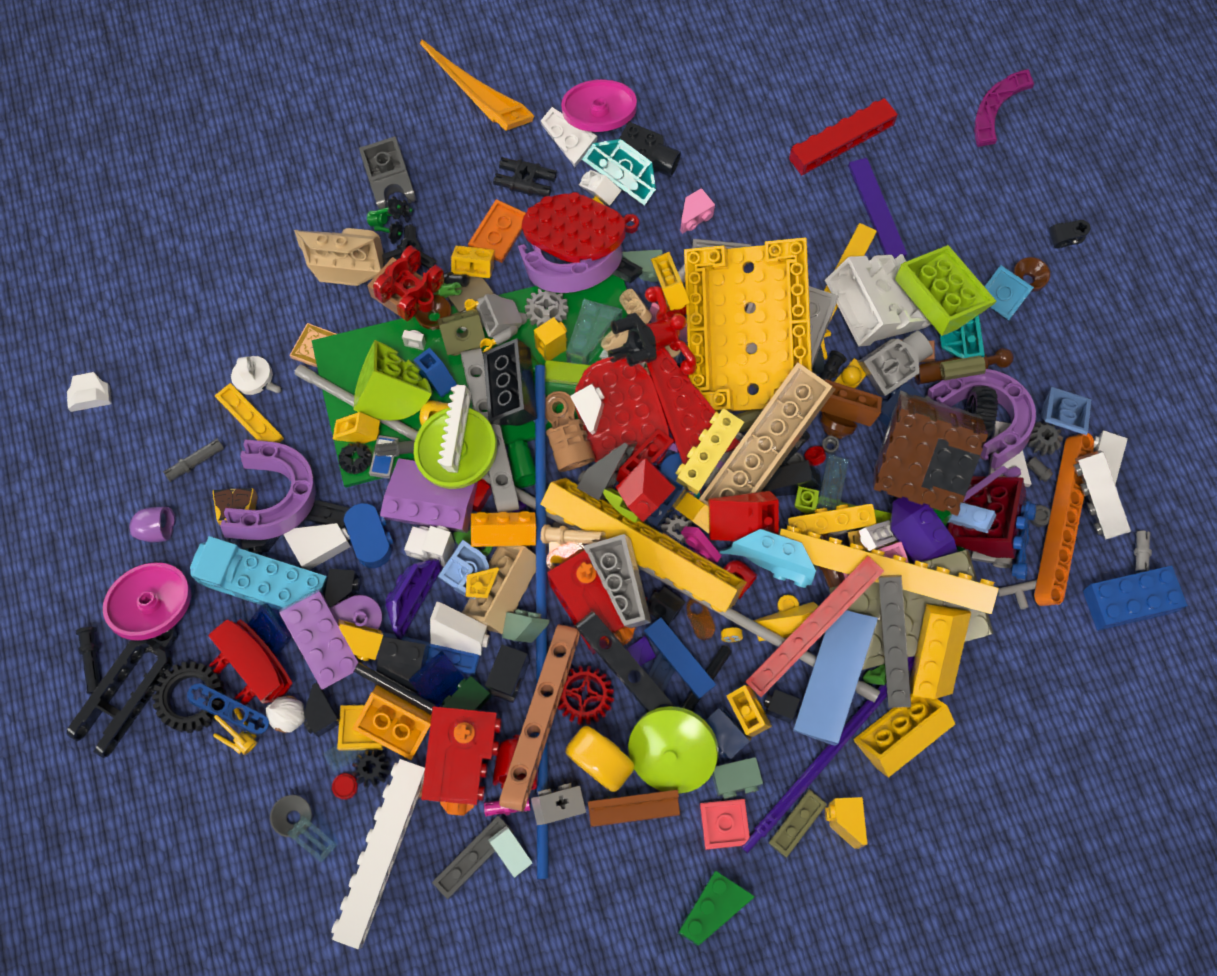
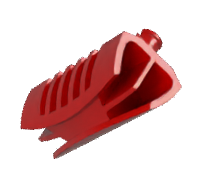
[208,619,292,706]

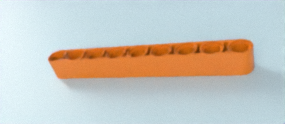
[1034,433,1094,606]

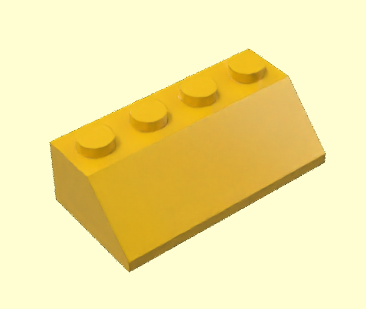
[910,604,971,699]
[854,693,955,778]

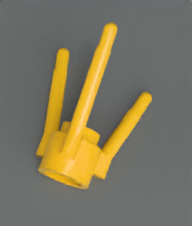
[213,708,257,755]

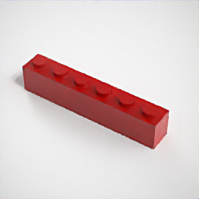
[789,98,898,176]

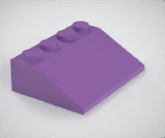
[380,458,478,533]

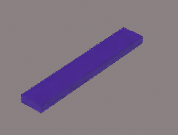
[848,158,907,259]

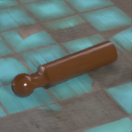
[914,348,1014,385]

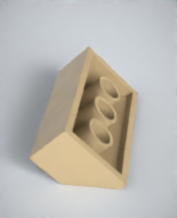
[462,546,536,634]

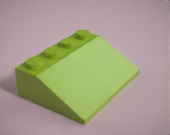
[895,245,996,336]

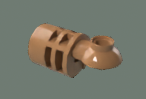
[545,391,595,472]

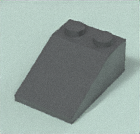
[577,441,637,500]

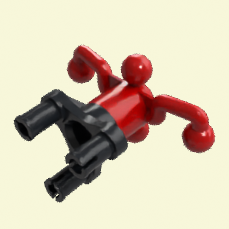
[608,286,697,375]

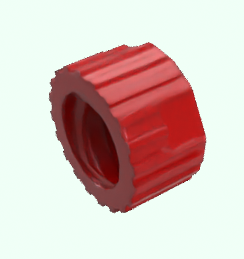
[623,214,639,234]

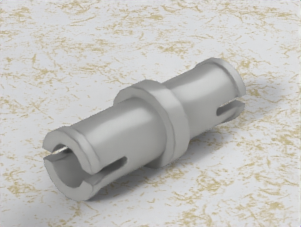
[1134,531,1152,573]

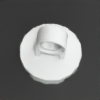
[231,356,273,395]

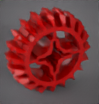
[557,666,614,725]

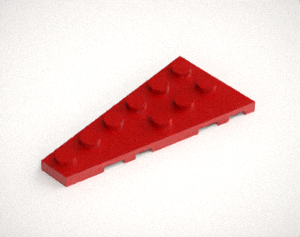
[646,347,740,465]

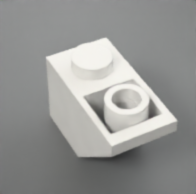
[579,170,621,206]

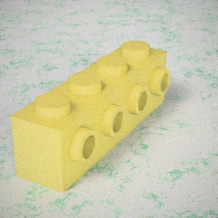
[675,409,744,495]

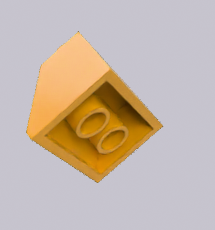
[471,511,536,547]
[352,685,432,760]

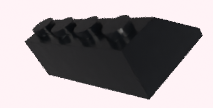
[483,338,537,426]

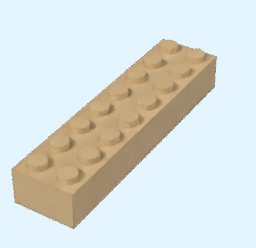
[699,362,835,507]

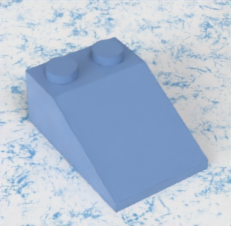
[1041,387,1091,435]

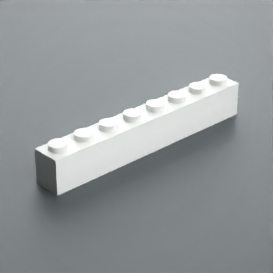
[332,759,425,949]

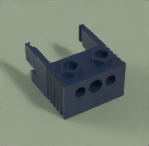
[647,462,688,527]

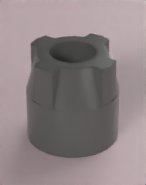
[822,436,839,456]

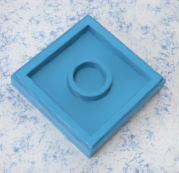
[984,265,1034,321]

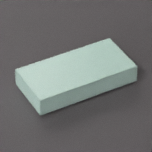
[488,826,532,878]

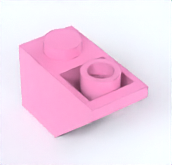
[680,188,715,234]

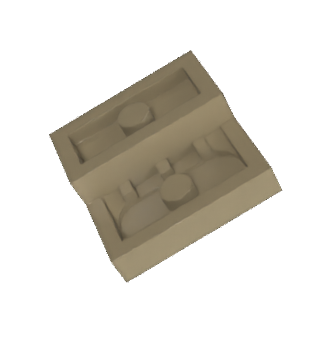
[447,276,494,312]

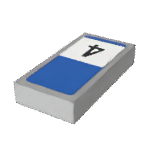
[369,435,399,479]

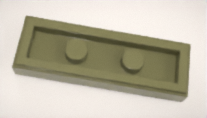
[768,790,827,858]

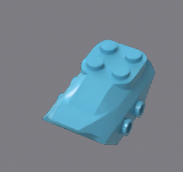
[719,529,819,588]

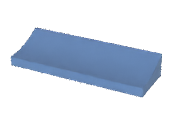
[793,610,878,746]

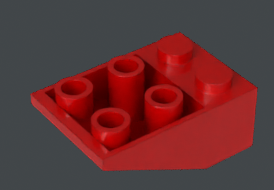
[709,491,779,541]

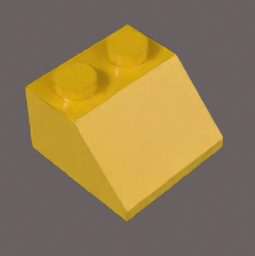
[825,797,867,849]

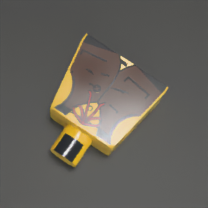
[213,488,258,525]

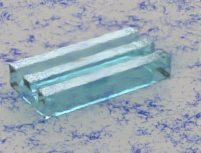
[287,815,337,862]

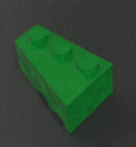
[678,871,755,946]

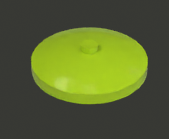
[414,408,497,489]
[628,706,718,794]

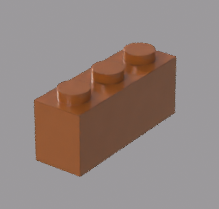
[820,379,882,427]

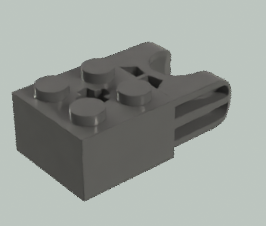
[359,136,417,210]

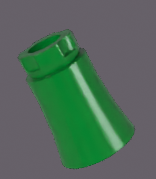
[508,440,535,488]

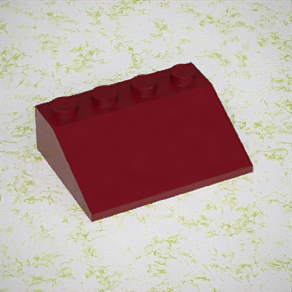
[948,476,1026,558]

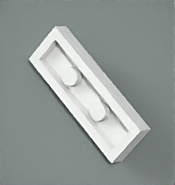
[859,520,897,551]

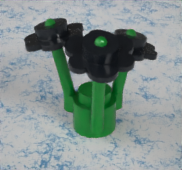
[367,196,412,244]

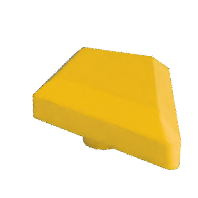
[465,567,499,598]

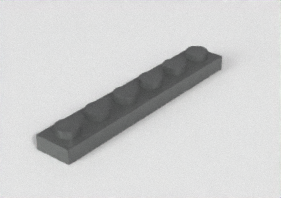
[879,575,911,708]

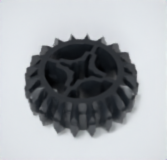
[965,386,998,441]

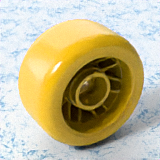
[565,726,635,792]

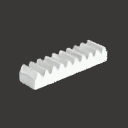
[438,385,471,473]

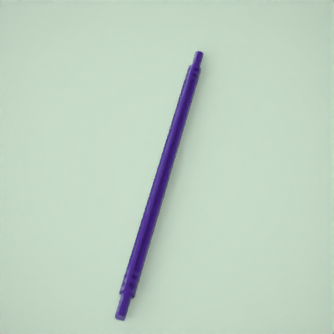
[741,656,915,854]

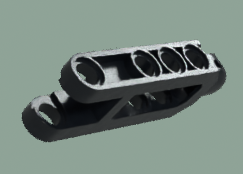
[66,627,177,758]

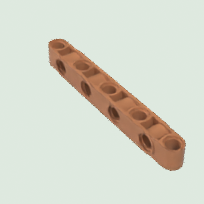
[499,624,580,812]

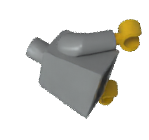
[465,294,527,352]

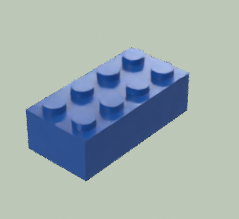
[1083,566,1188,631]

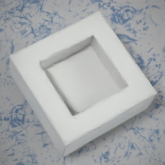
[402,330,426,350]

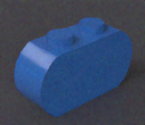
[344,503,394,568]

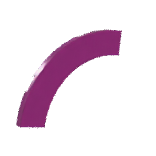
[974,69,1034,147]

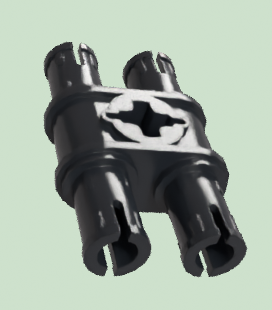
[493,157,557,197]

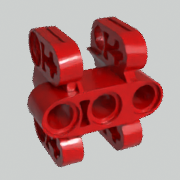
[373,245,444,321]

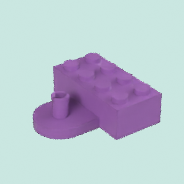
[279,589,382,689]

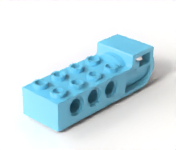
[190,536,328,611]

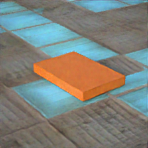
[468,199,526,263]

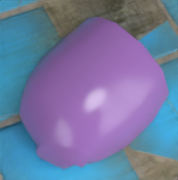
[129,507,175,542]

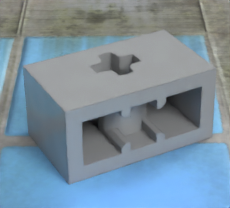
[531,783,586,825]

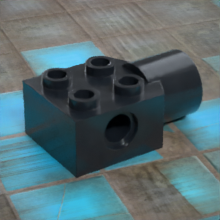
[619,121,681,177]

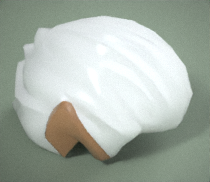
[266,695,305,733]

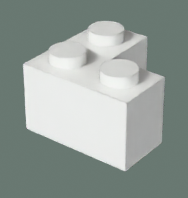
[404,526,455,567]

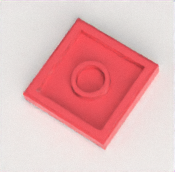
[700,799,750,850]

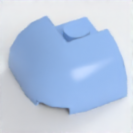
[437,540,489,599]

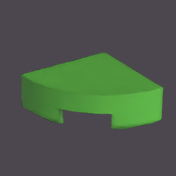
[863,664,887,685]

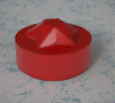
[804,446,826,466]

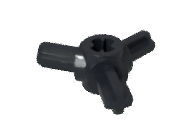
[382,224,436,269]

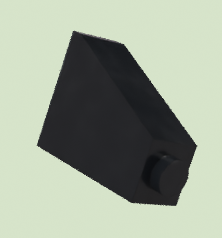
[762,460,823,497]

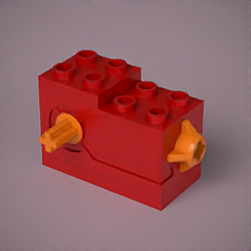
[547,550,637,654]
[421,706,502,816]

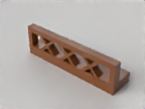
[588,790,680,827]

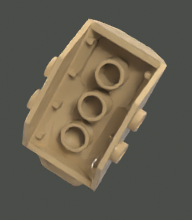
[294,228,384,286]

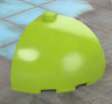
[354,340,432,421]

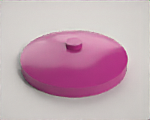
[561,80,637,132]
[103,563,191,640]

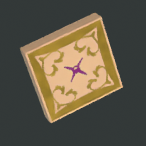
[290,323,336,367]

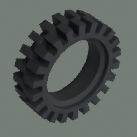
[152,662,226,733]

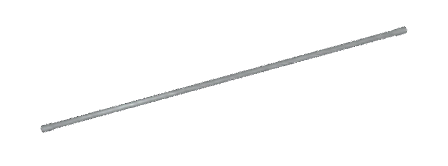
[295,364,880,702]

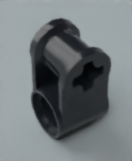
[1049,220,1091,249]

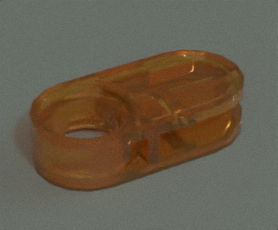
[546,542,585,570]
[686,599,715,640]

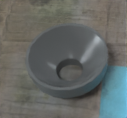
[270,795,312,837]

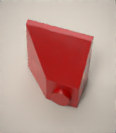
[616,458,676,522]

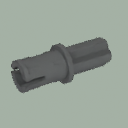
[374,440,415,457]

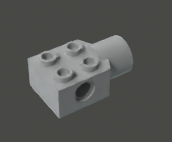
[858,330,933,396]

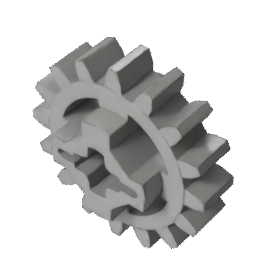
[525,289,568,328]

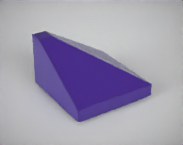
[626,636,656,666]

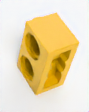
[451,246,494,278]

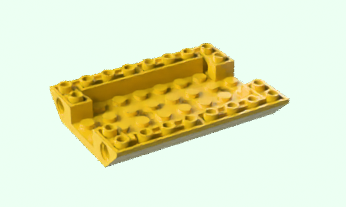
[684,238,812,412]

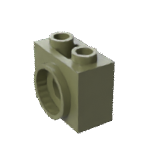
[437,309,485,356]

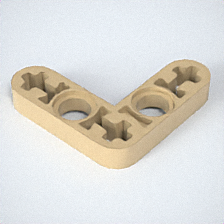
[601,289,652,353]

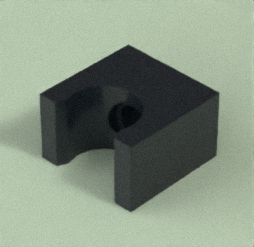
[485,644,530,703]

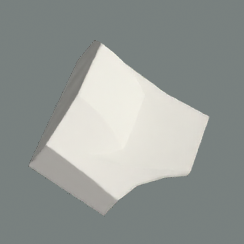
[67,372,112,412]

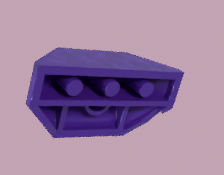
[890,496,958,564]
[385,559,442,640]

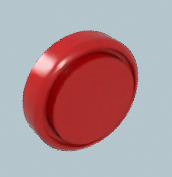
[332,773,358,800]

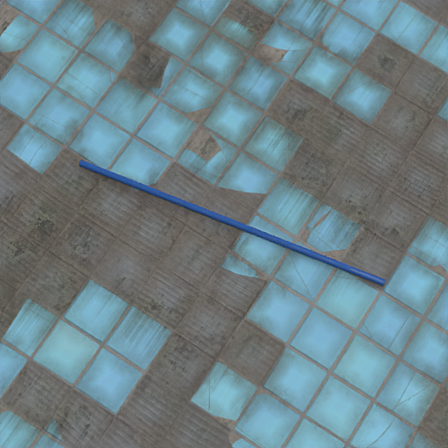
[535,365,548,879]

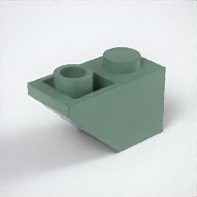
[502,609,549,643]

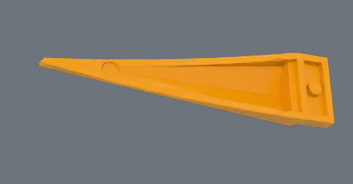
[420,39,534,131]

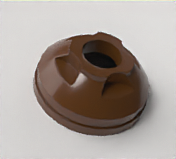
[1013,257,1050,292]
[415,294,451,330]
[820,412,857,439]

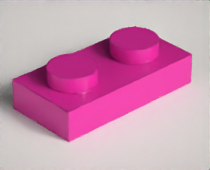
[681,526,722,562]

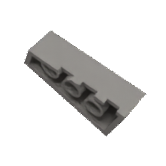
[583,534,651,628]

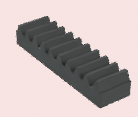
[432,816,514,900]

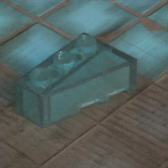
[566,299,623,365]

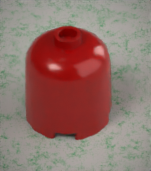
[493,735,538,790]

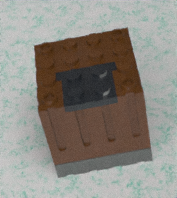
[873,391,988,516]

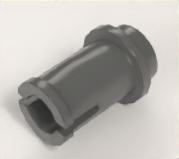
[1027,456,1054,482]

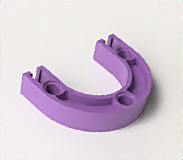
[518,244,623,293]
[927,369,1036,470]
[220,440,316,540]

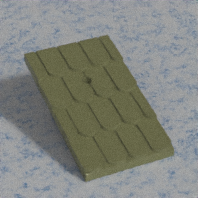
[829,549,993,670]

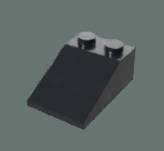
[374,637,430,695]

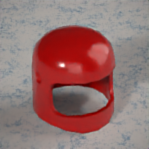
[723,560,758,599]

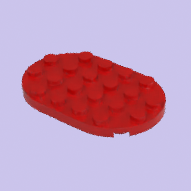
[522,192,626,263]
[575,357,670,467]

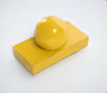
[834,358,867,389]

